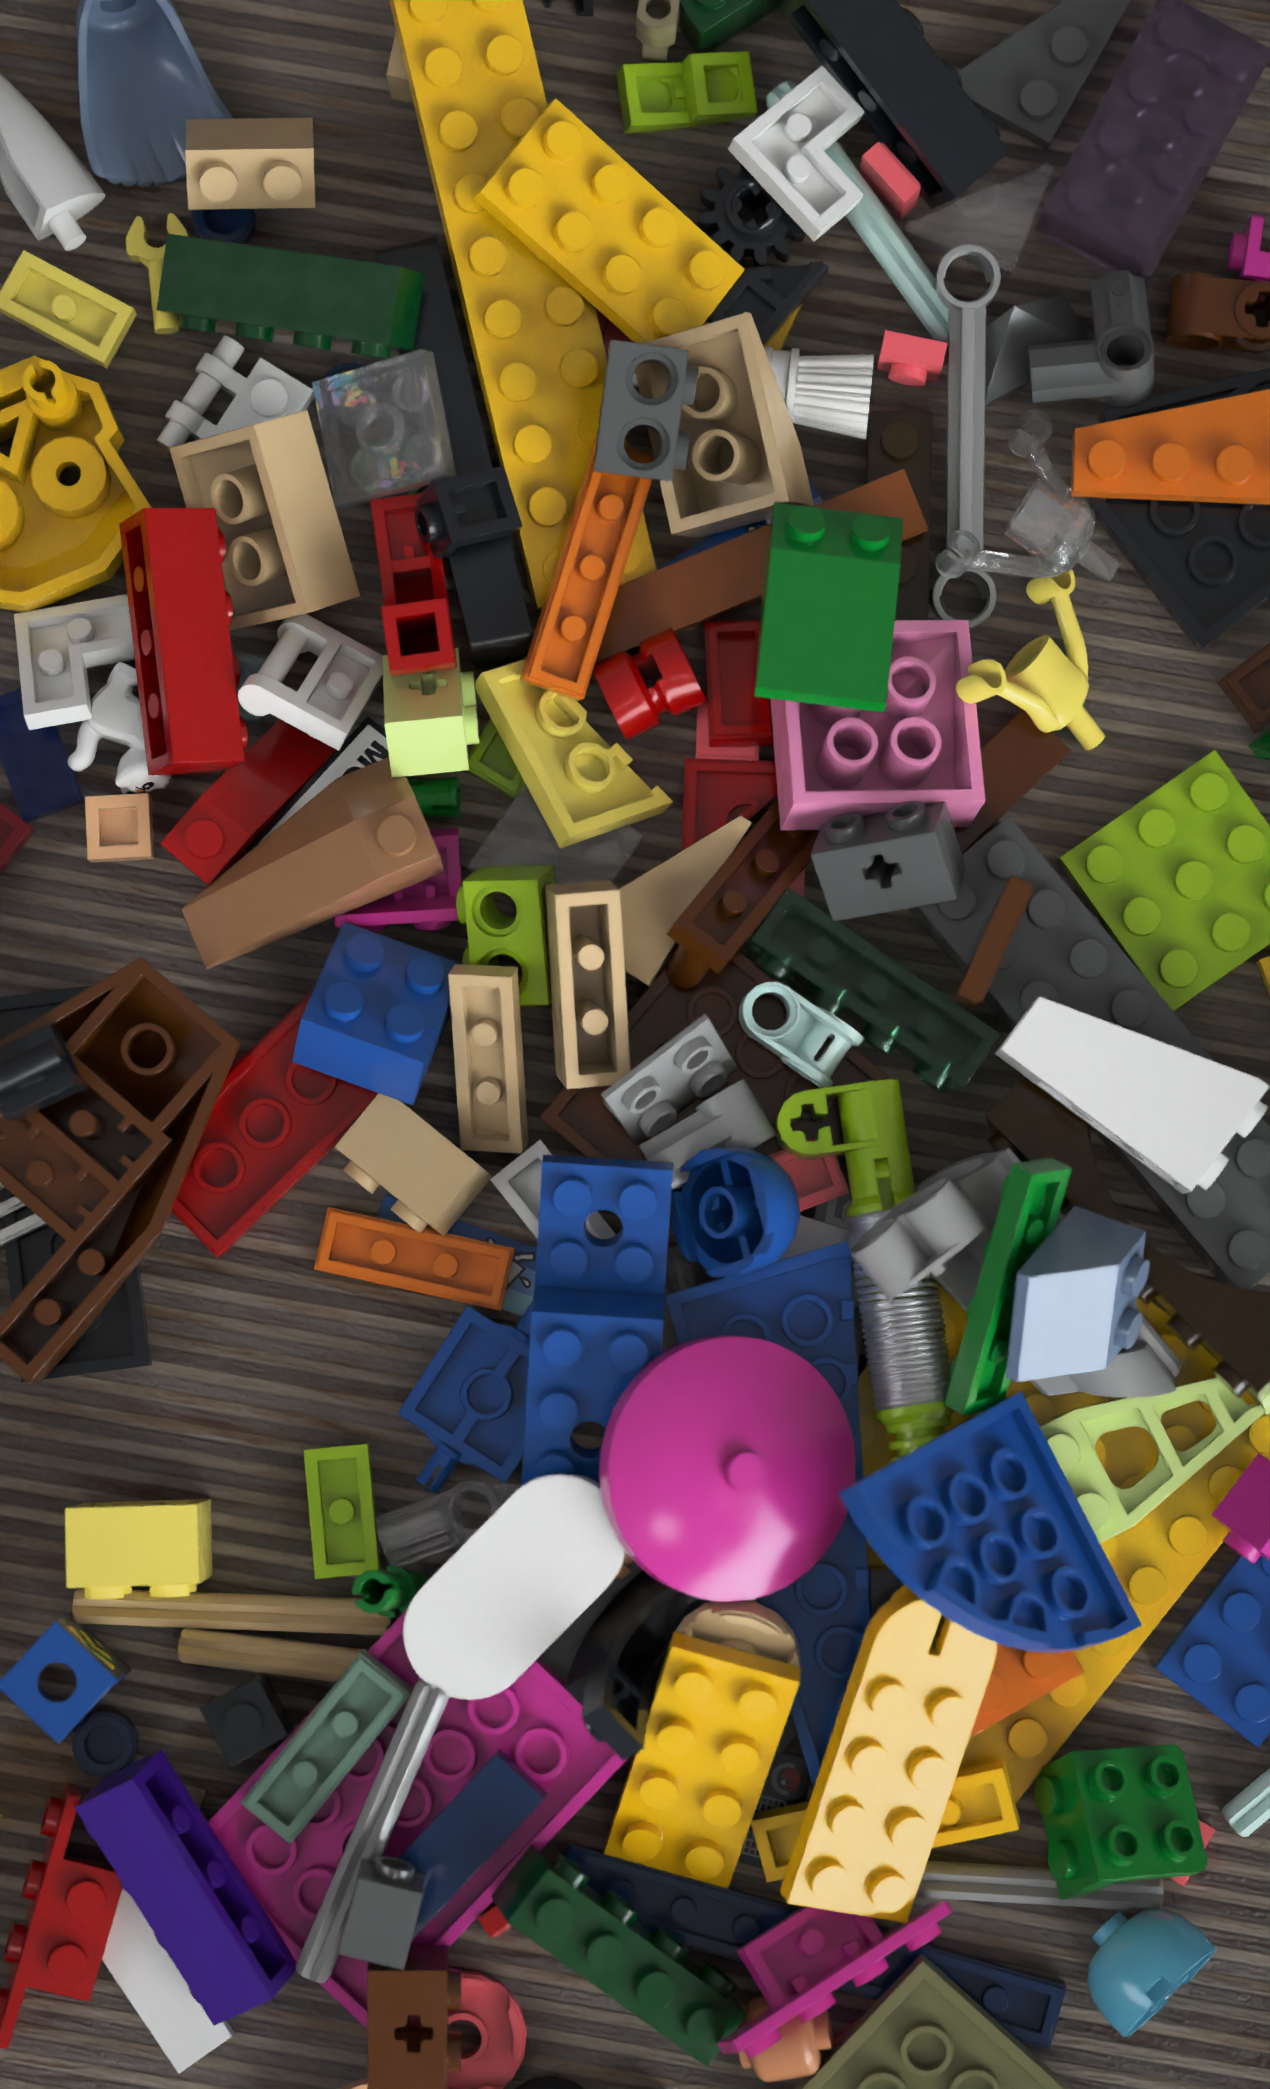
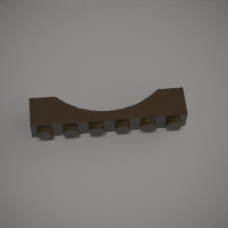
[985,1077,1270,1404]

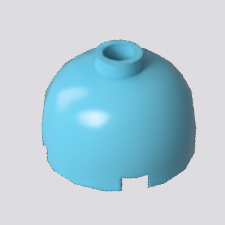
[1088,1909,1216,2038]

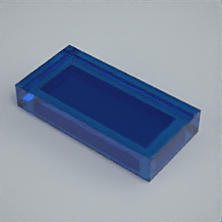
[0,688,85,824]

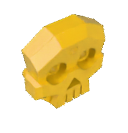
[0,355,152,612]

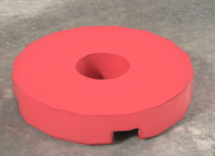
[408,1970,527,2089]

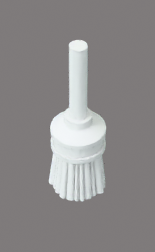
[632,345,874,440]

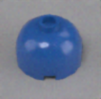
[670,1147,800,1278]

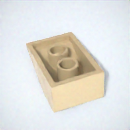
[635,312,814,538]

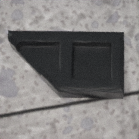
[706,261,829,347]

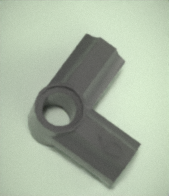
[1028,270,1154,407]

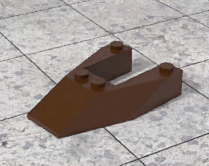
[0,957,240,1383]

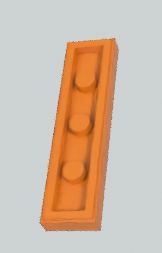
[520,438,655,701]

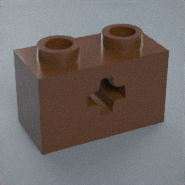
[367,1945,461,2089]

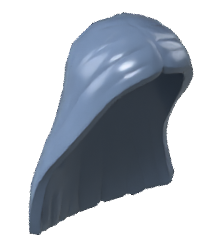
[76,0,234,187]

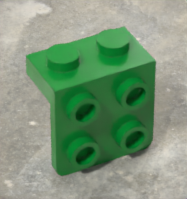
[1034,1744,1207,1900]

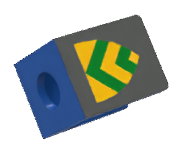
[0,1613,132,1744]

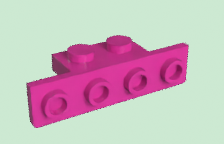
[717,1900,953,2058]

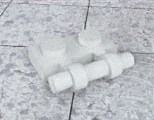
[156,335,315,451]

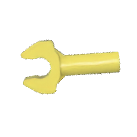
[126,213,189,334]

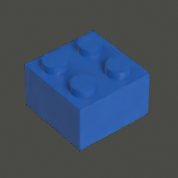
[292,922,461,1105]

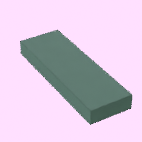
[240,1649,413,1845]

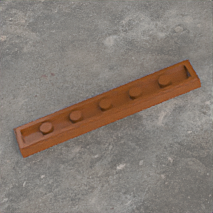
[595,469,929,664]

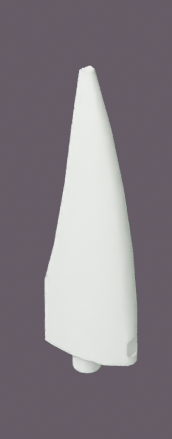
[0,74,105,251]

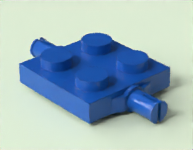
[397,1296,534,1494]

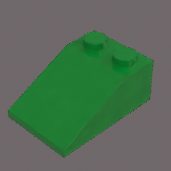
[754,502,903,712]

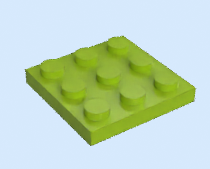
[1057,750,1270,1011]

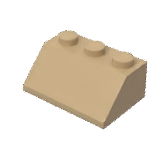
[169,410,360,631]

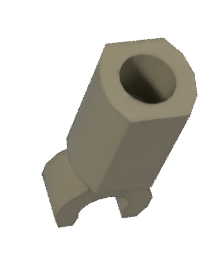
[636,0,680,63]

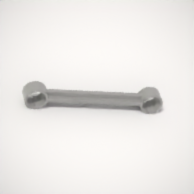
[931,244,1001,630]

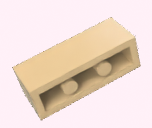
[544,880,631,1089]

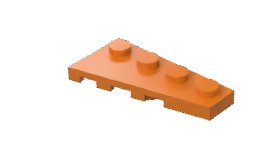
[1071,389,1270,505]

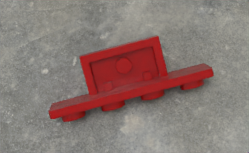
[0,1782,123,2049]

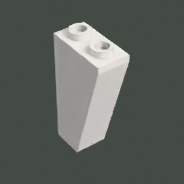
[995,997,1270,1194]

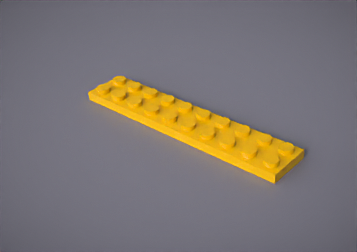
[389,0,657,610]

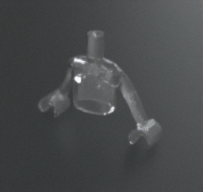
[935,409,1121,583]

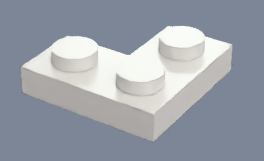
[728,65,865,242]
[14,594,135,730]

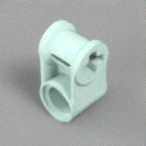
[739,982,864,1088]

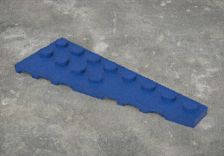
[665,1241,870,1788]

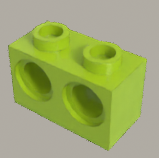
[456,865,556,1006]

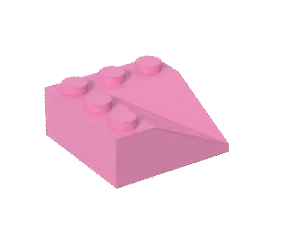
[770,620,985,830]

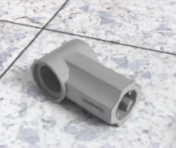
[639,1079,777,1190]

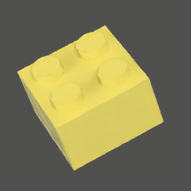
[65,1499,213,1600]

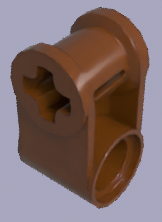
[1166,272,1270,353]

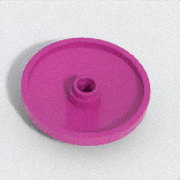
[599,1335,856,1602]

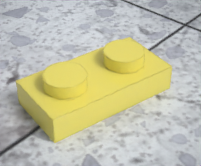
[0,250,137,369]

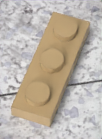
[448,964,529,1154]

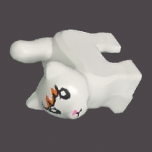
[67,661,172,794]

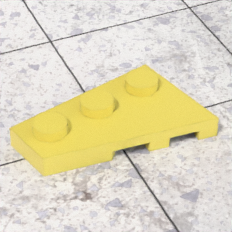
[474,659,673,849]

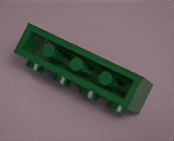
[156,234,425,359]
[491,1844,747,2067]

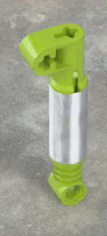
[775,1079,955,1462]

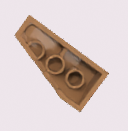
[181,757,444,970]

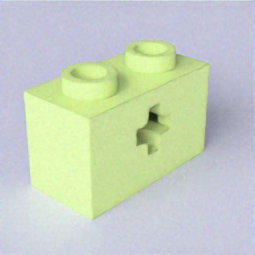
[382,648,480,778]

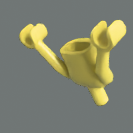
[956,561,1105,751]

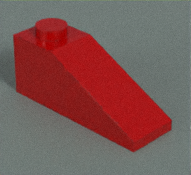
[160,719,336,886]

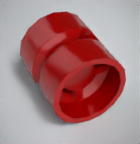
[593,627,707,740]

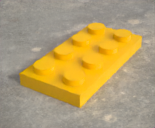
[473,98,745,344]
[604,1632,801,1889]

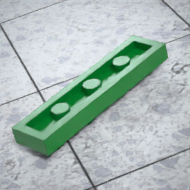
[944,1158,1072,1416]

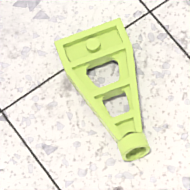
[1040,1377,1270,1543]

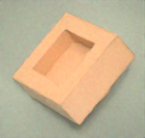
[85,793,154,863]

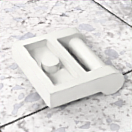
[238,614,383,751]

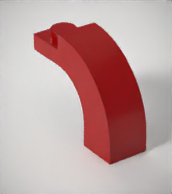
[370,492,457,677]

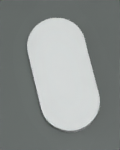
[403,1473,625,1700]

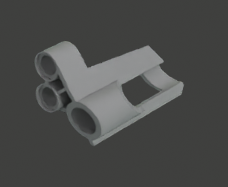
[850,1146,1182,1398]

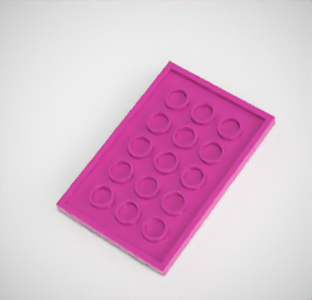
[208,1607,628,2029]

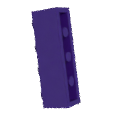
[74,1749,297,2025]

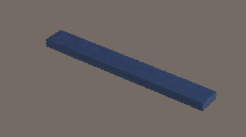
[564,1841,1067,2049]

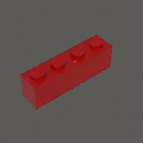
[119,508,248,775]

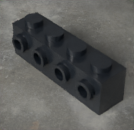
[778,0,1009,210]

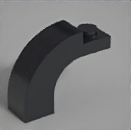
[565,1570,713,1761]

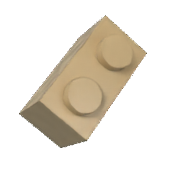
[185,118,315,210]
[335,1093,493,1236]

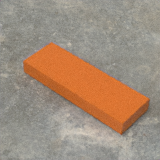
[314,1207,515,1311]

